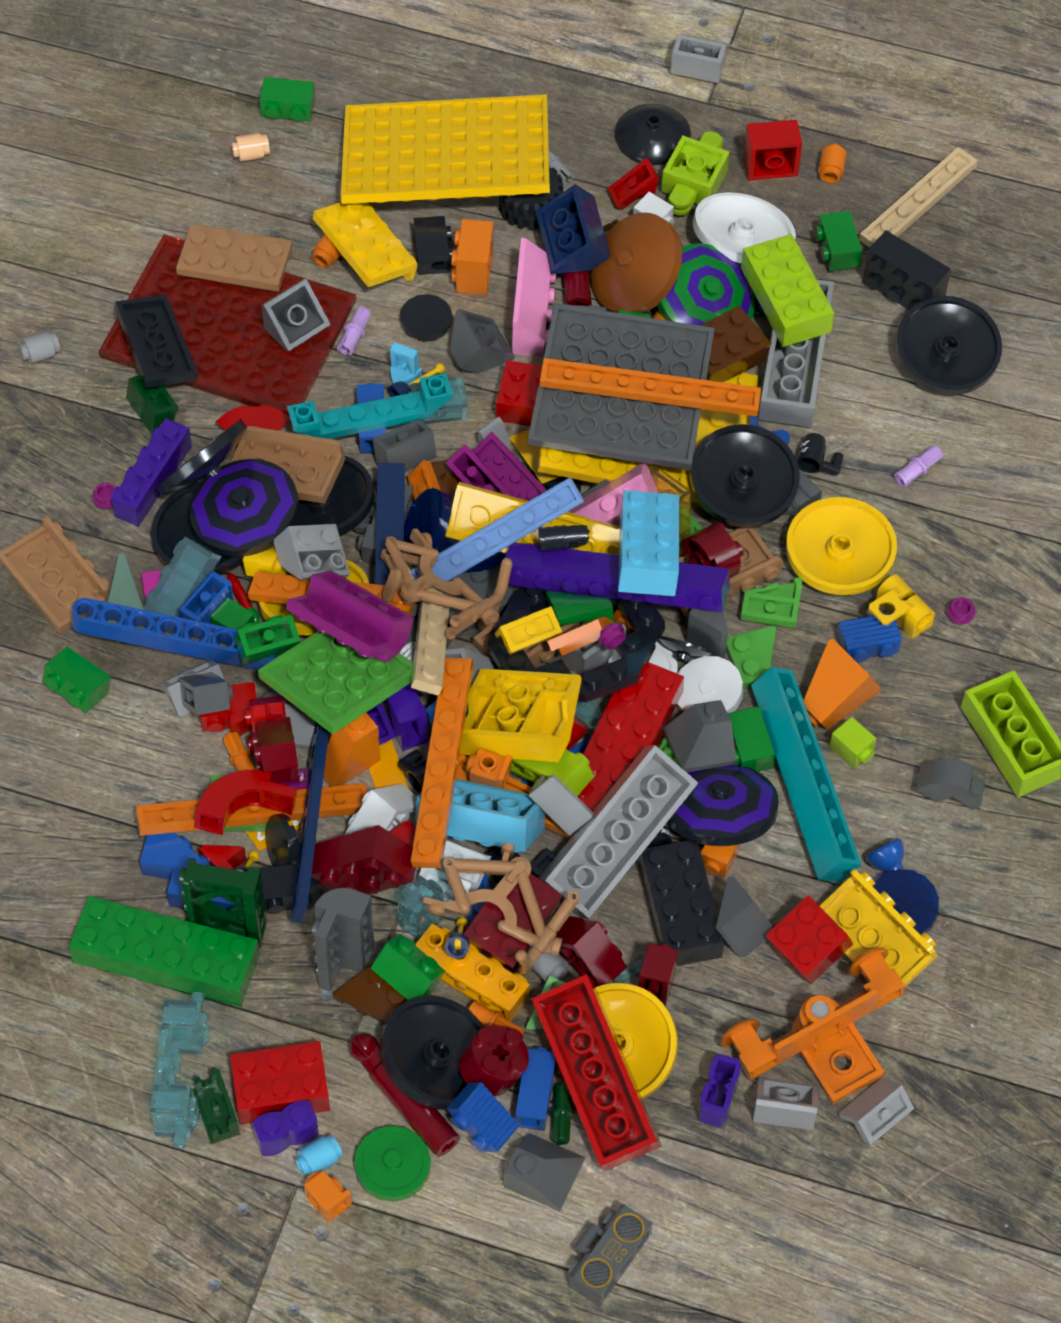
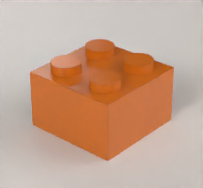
[452,219,493,295]

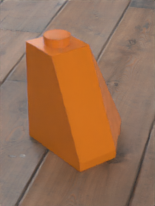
[803,638,882,730]
[323,713,380,786]

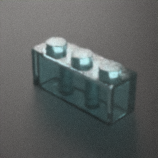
[143,537,221,617]

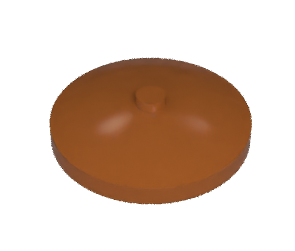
[591,213,682,314]

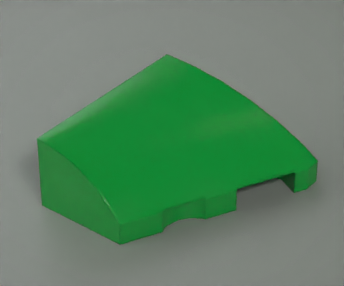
[545,591,613,626]

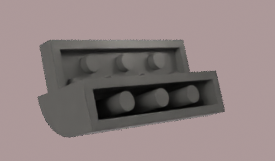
[312,888,374,992]

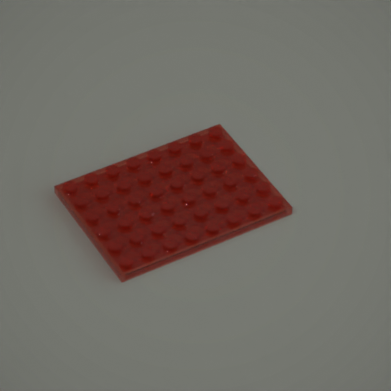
[99,234,357,416]

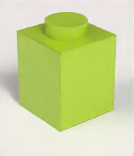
[829,717,877,769]

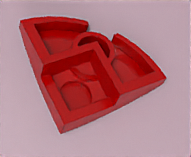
[216,405,290,443]

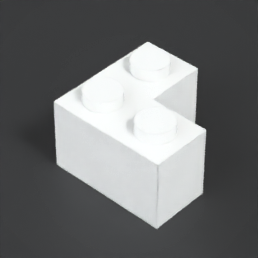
[344,784,417,835]

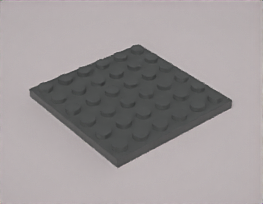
[528,303,715,470]

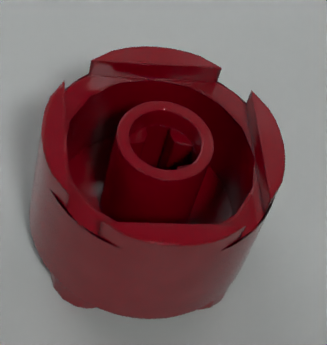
[680,522,744,578]
[459,1025,529,1096]

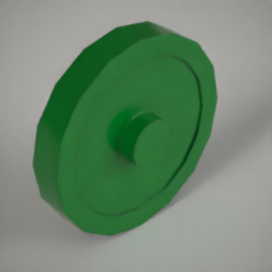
[354,1126,431,1202]

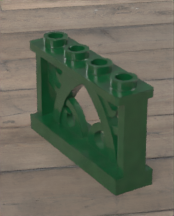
[179,858,267,949]

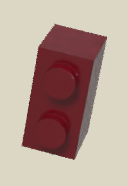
[638,943,678,1007]

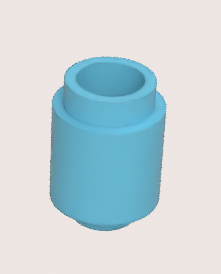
[295,1135,343,1175]

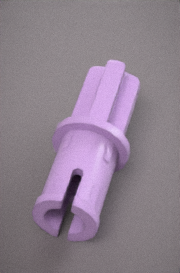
[337,306,371,356]
[894,445,943,488]

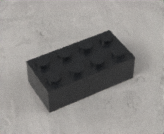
[639,840,724,966]

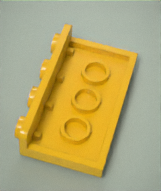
[313,202,418,287]
[820,869,938,987]

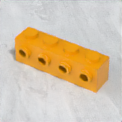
[415,923,530,1022]

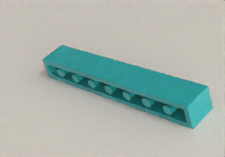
[751,667,862,882]

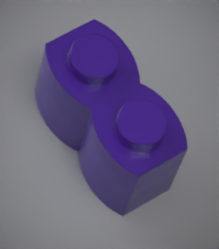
[699,1054,741,1128]
[252,1101,319,1156]

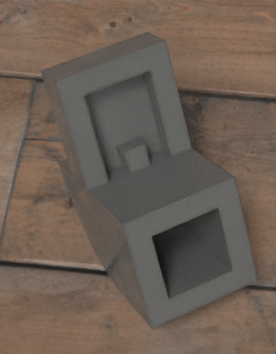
[916,759,985,810]

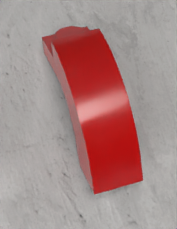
[194,770,297,835]

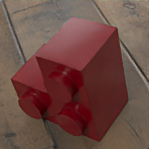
[251,716,300,784]
[556,916,627,987]

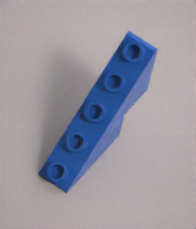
[140,832,238,910]

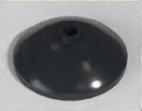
[615,104,691,165]

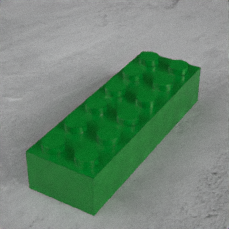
[69,896,260,1007]

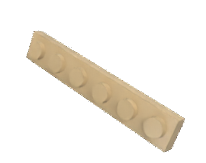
[859,147,978,248]
[411,586,451,696]

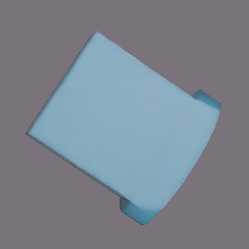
[390,342,422,384]

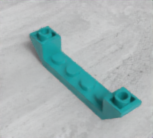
[287,373,453,439]

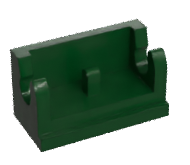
[126,375,179,435]
[192,1069,240,1144]

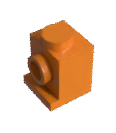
[466,748,512,789]
[304,1170,352,1223]

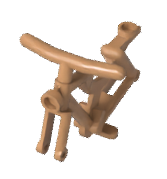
[380,528,512,640]
[423,843,579,976]

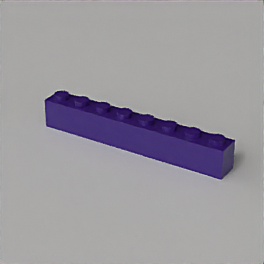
[505,542,730,612]

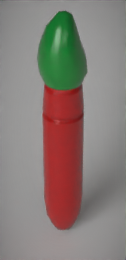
[227,573,260,624]

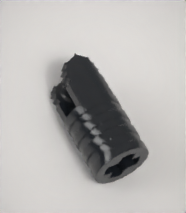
[538,525,590,552]

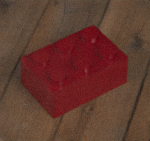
[311,825,416,895]
[464,873,563,973]

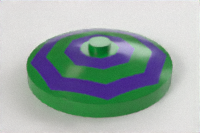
[657,243,756,325]

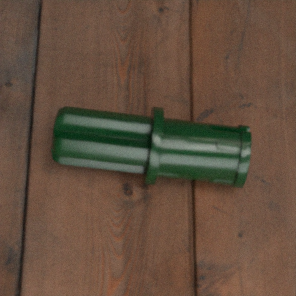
[550,1084,574,1145]

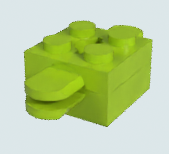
[661,131,730,216]

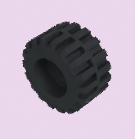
[499,168,563,230]

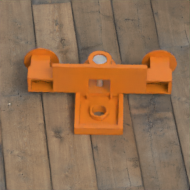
[721,947,905,1105]

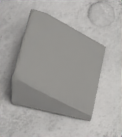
[479,417,511,447]

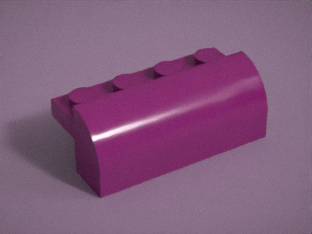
[446,432,547,501]
[286,570,414,663]

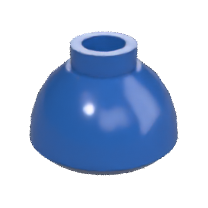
[865,838,904,876]

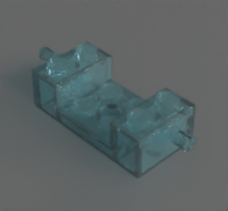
[150,992,210,1149]

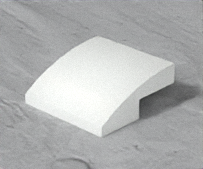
[414,839,491,902]

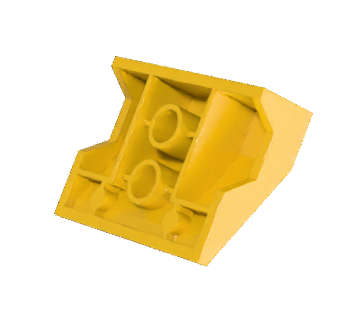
[460,669,582,763]

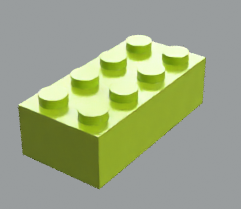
[741,234,834,347]
[961,670,1061,797]

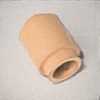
[231,133,270,162]

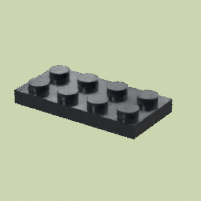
[114,295,198,388]

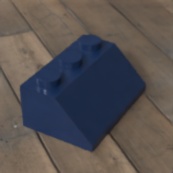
[536,184,611,274]

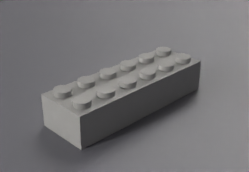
[758,279,834,427]
[538,745,698,919]

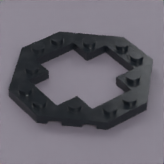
[487,587,665,703]

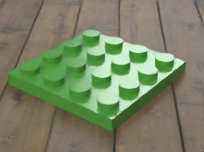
[258,631,413,734]

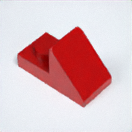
[608,158,659,210]
[199,845,246,869]

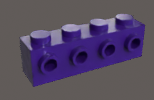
[111,418,192,527]

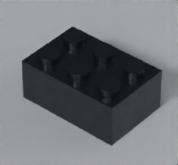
[863,230,951,310]

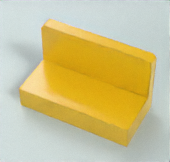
[495,607,562,655]

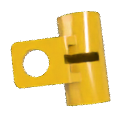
[869,574,935,640]

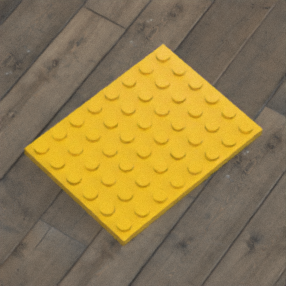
[341,94,550,204]

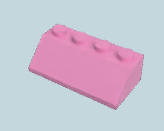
[512,238,556,356]
[568,463,658,526]

